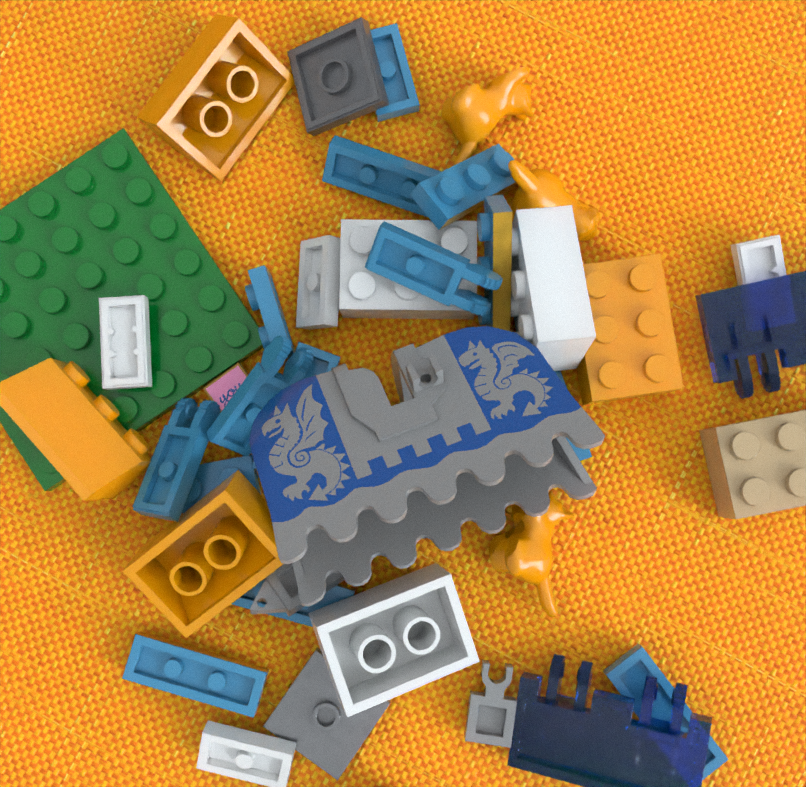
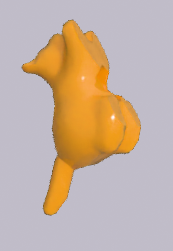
[441,66,534,166]
[508,160,600,252]
[489,491,574,618]

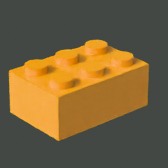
[577,253,684,405]

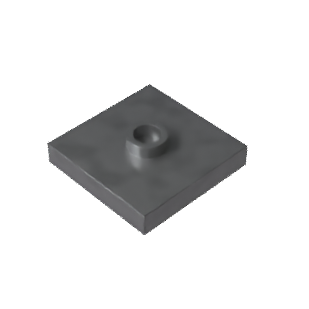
[287,17,389,136]
[263,648,390,780]

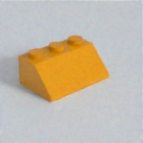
[137,14,295,181]
[0,358,151,501]
[122,470,283,638]

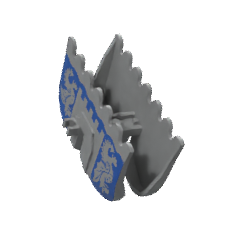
[249,326,605,607]

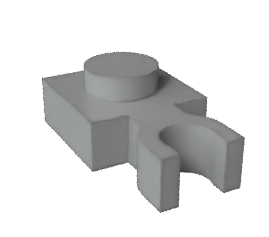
[464,660,517,748]

